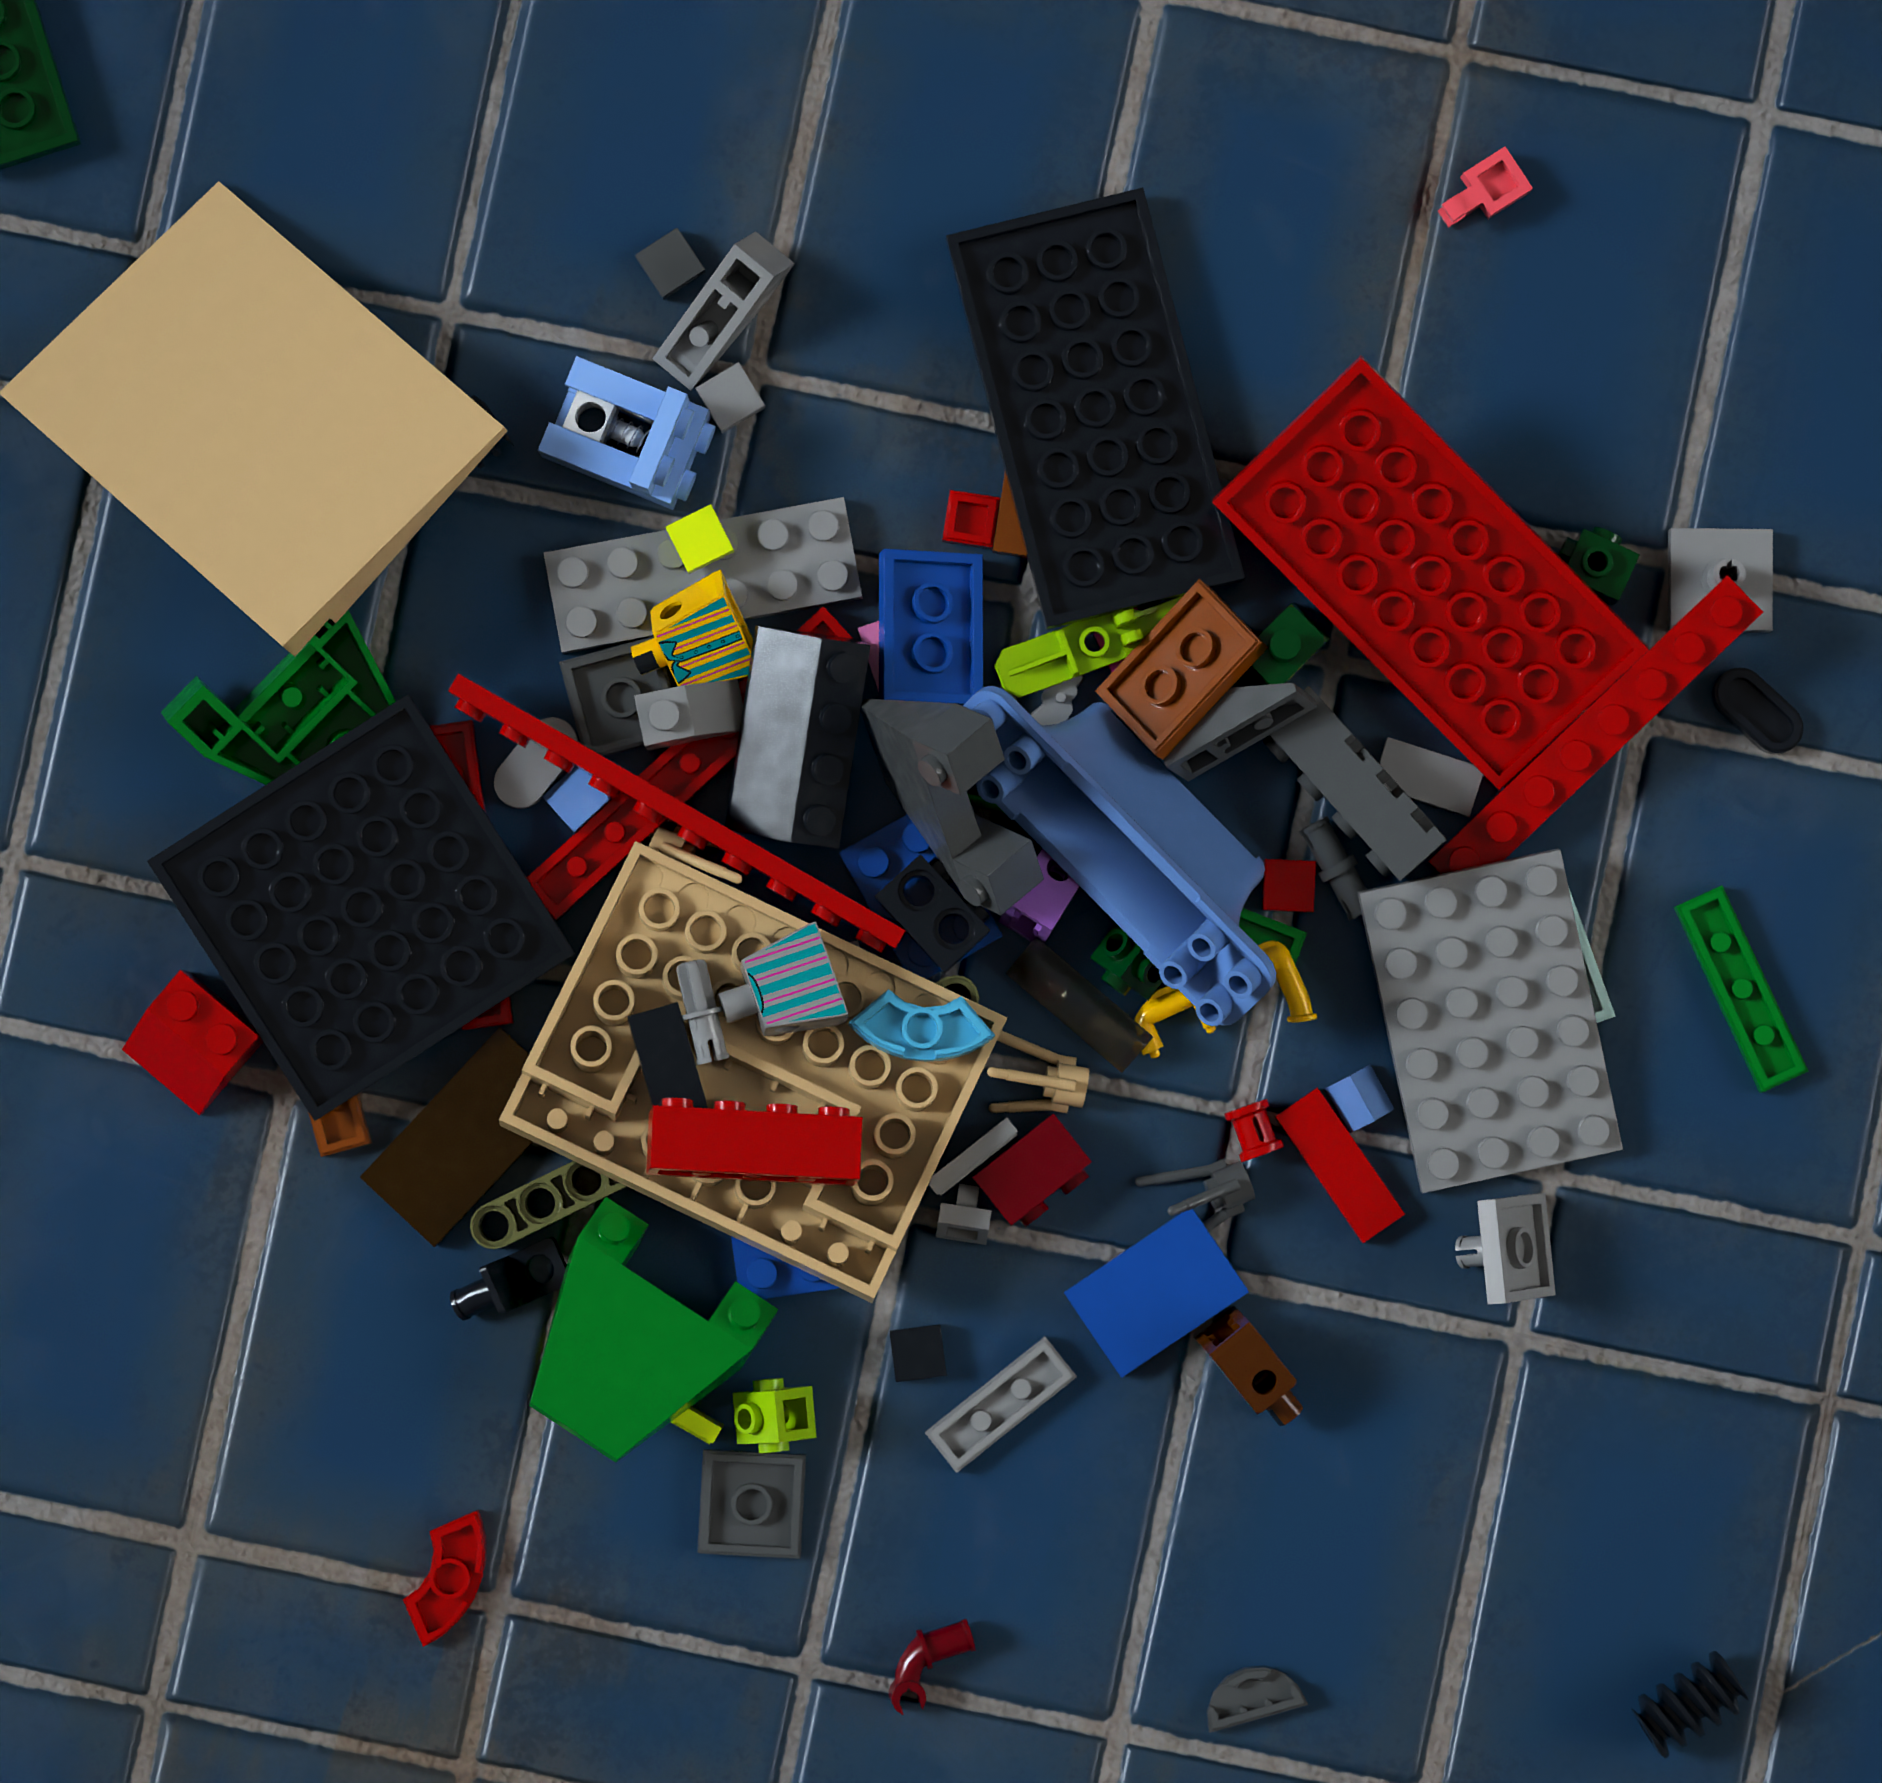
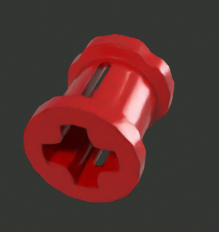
[1224,1099,1284,1162]

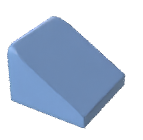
[542,766,612,833]

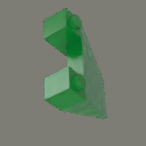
[161,610,396,785]
[529,1197,779,1463]

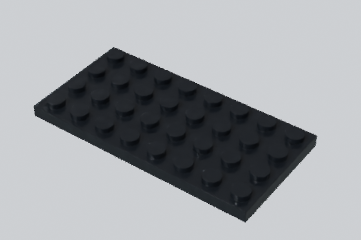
[946,187,1245,630]

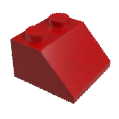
[122,970,263,1115]

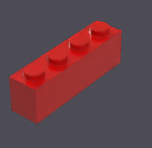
[646,1098,863,1186]

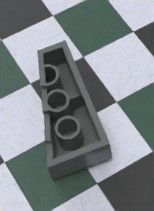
[1263,686,1447,881]

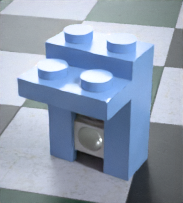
[538,356,716,510]

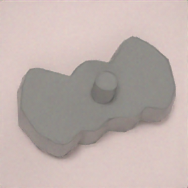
[1030,675,1084,725]

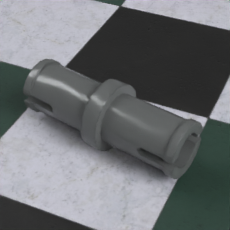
[1299,816,1368,921]

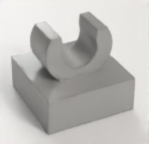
[936,1184,992,1245]

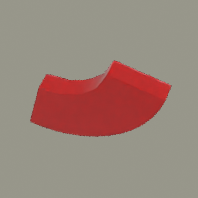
[403,1510,487,1647]

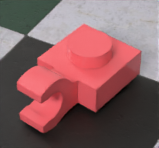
[1438,146,1533,228]

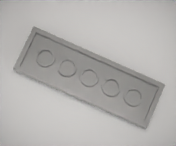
[544,497,863,654]

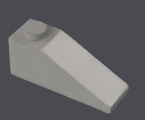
[652,231,795,391]

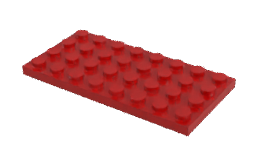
[1212,355,1649,790]

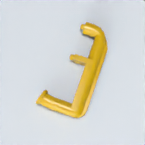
[1133,940,1317,1058]

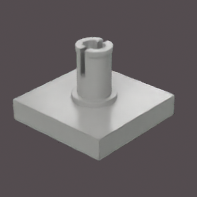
[1668,528,1773,633]
[1455,1193,1556,1304]

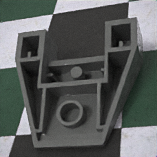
[860,699,1044,915]

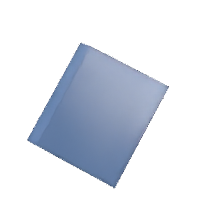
[1325,1064,1394,1134]

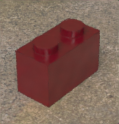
[973,1113,1092,1227]

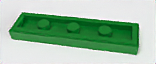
[1674,885,1808,1093]

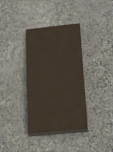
[360,1027,533,1247]

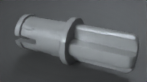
[676,960,730,1065]

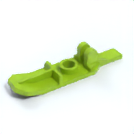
[995,596,1183,698]

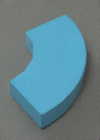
[848,989,995,1062]

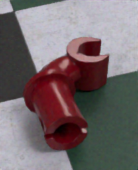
[889,1619,976,1715]

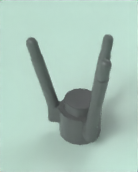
[1135,1159,1255,1231]

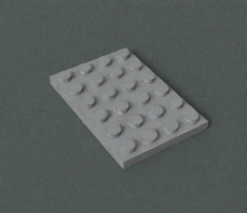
[1357,848,1623,1193]

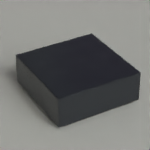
[890,1324,947,1382]

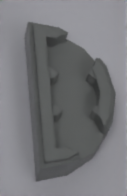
[1207,1665,1308,1733]

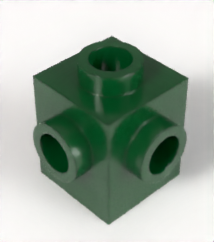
[1558,527,1640,606]
[1090,923,1162,1000]

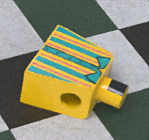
[631,570,753,686]

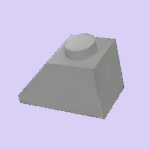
[634,679,743,751]

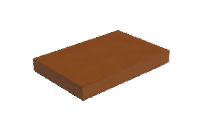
[1095,579,1268,760]

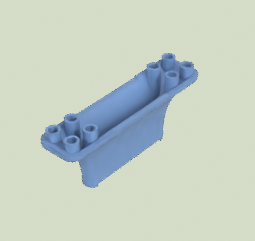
[963,686,1276,1026]

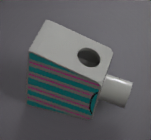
[718,921,848,1036]

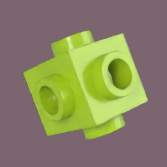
[733,1378,817,1453]

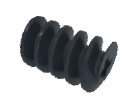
[1631,1651,1748,1759]

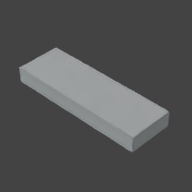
[925,1336,1077,1473]

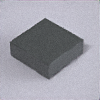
[635,228,706,300]

